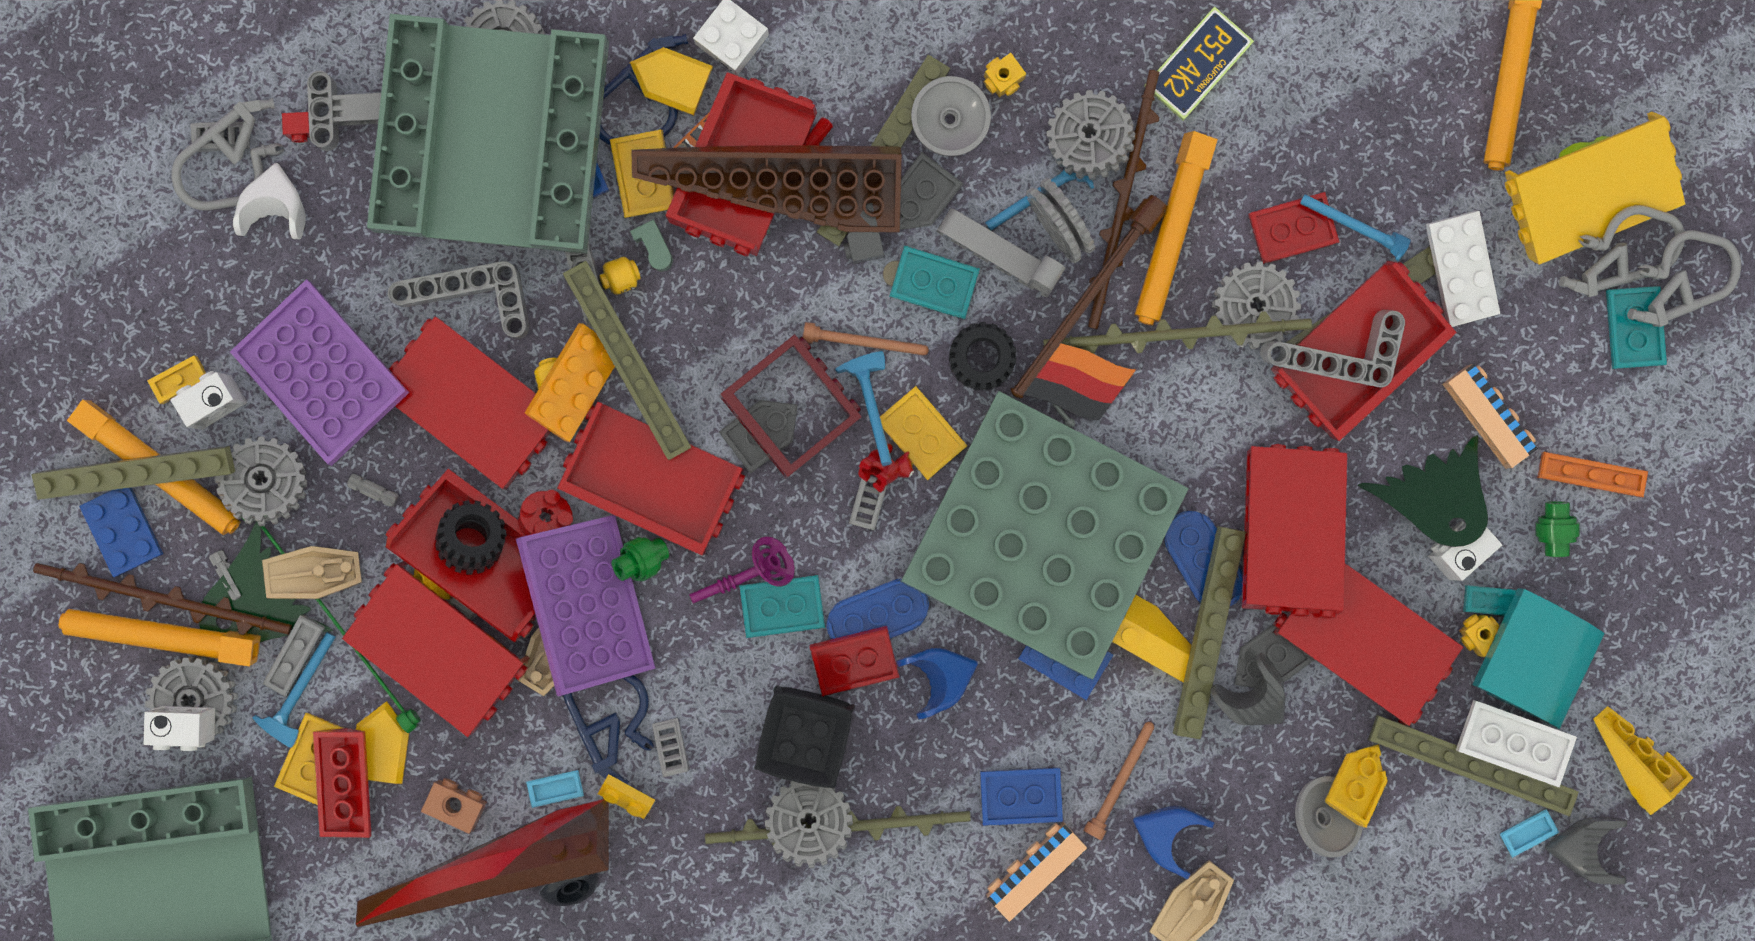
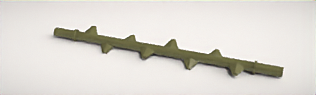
[1043,311,1312,354]
[705,806,971,845]

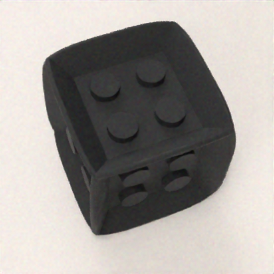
[754,685,855,789]

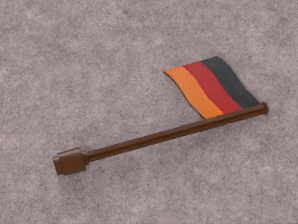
[1011,195,1167,420]

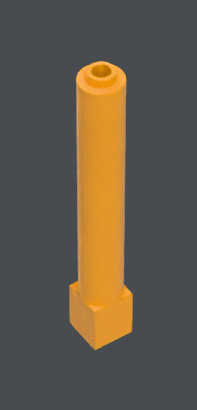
[1483,0,1542,171]
[1134,131,1218,326]
[67,400,241,535]
[58,609,261,667]

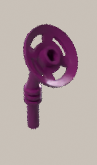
[689,536,795,604]

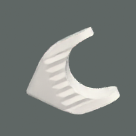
[233,163,306,239]

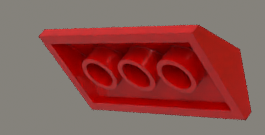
[313,728,372,838]

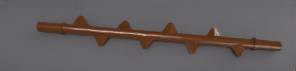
[1088,70,1160,330]
[33,563,292,635]

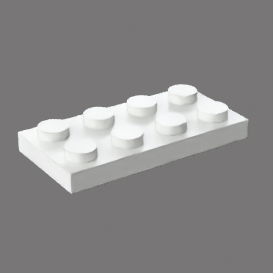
[1426,211,1500,327]
[1456,700,1577,787]

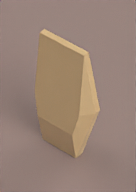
[262,546,362,599]
[519,628,554,696]
[1149,860,1234,941]

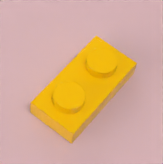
[147,355,206,404]
[598,774,655,819]

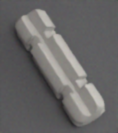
[347,474,399,507]
[209,550,242,600]

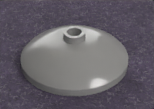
[911,76,991,156]
[1295,776,1363,858]

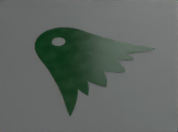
[1357,435,1488,547]
[199,521,333,642]

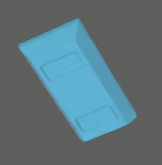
[526,770,584,808]
[1500,809,1559,858]

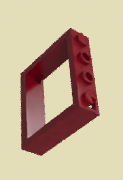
[719,334,862,478]

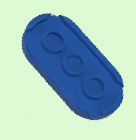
[1164,511,1243,606]
[827,579,929,639]

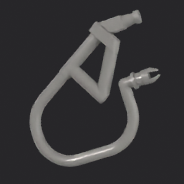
[171,98,284,211]
[1559,205,1685,297]
[1627,230,1741,327]

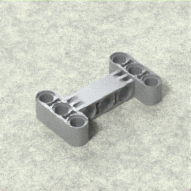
[307,71,381,151]

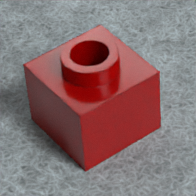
[282,112,310,143]

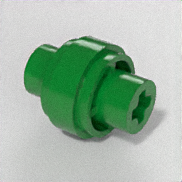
[1535,501,1580,557]
[612,537,669,581]

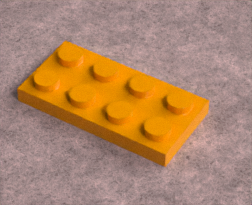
[525,323,615,442]

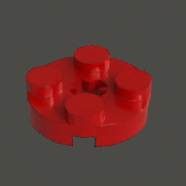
[518,490,573,536]

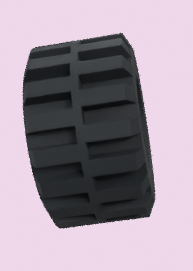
[949,322,1016,391]
[435,500,506,574]

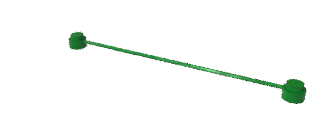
[242,518,421,733]

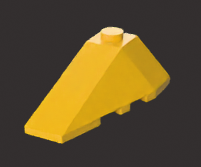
[1112,595,1192,683]
[1593,706,1693,815]

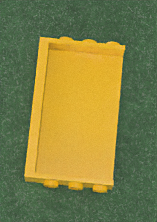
[1505,112,1685,265]

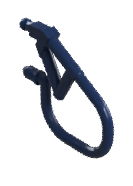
[599,34,688,146]
[563,675,654,785]

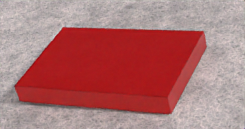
[1248,192,1340,264]
[809,626,899,696]

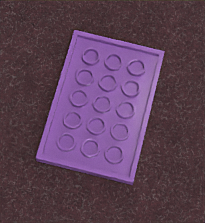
[230,279,409,466]
[516,515,655,696]

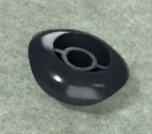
[540,873,599,906]

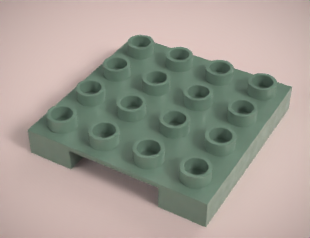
[367,13,609,254]
[900,391,1189,679]
[28,776,272,941]

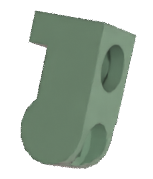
[630,219,673,272]

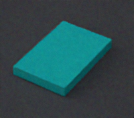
[889,246,980,319]
[1606,286,1667,369]
[739,575,825,638]

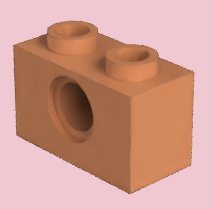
[421,778,487,834]

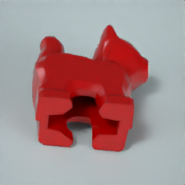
[858,443,914,493]

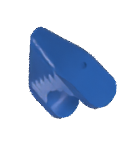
[896,648,978,720]
[1133,806,1215,879]

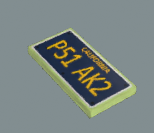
[1144,7,1254,121]

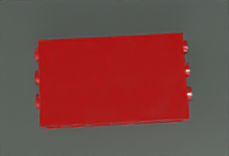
[665,72,817,257]
[1270,261,1457,441]
[389,316,551,490]
[557,402,746,556]
[1242,444,1347,619]
[385,469,536,642]
[342,561,530,737]
[1272,564,1463,726]

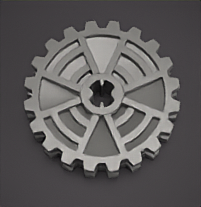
[464,0,545,35]
[1047,90,1135,180]
[1026,178,1096,263]
[1212,261,1301,349]
[215,437,307,526]
[145,656,238,736]
[765,781,853,868]

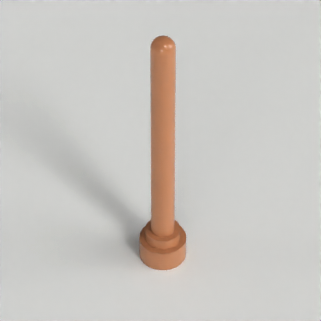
[803,322,929,355]
[1083,722,1154,841]

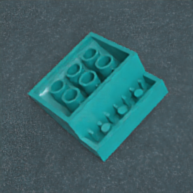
[1472,588,1605,729]

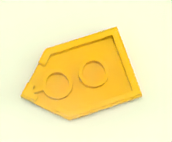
[630,47,713,116]
[356,701,409,784]
[1325,744,1388,828]

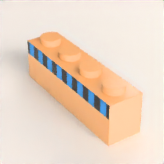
[1442,364,1538,469]
[986,822,1087,922]

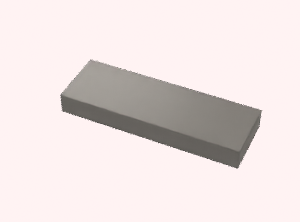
[263,614,326,697]

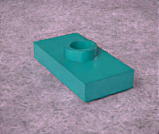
[1463,585,1517,616]

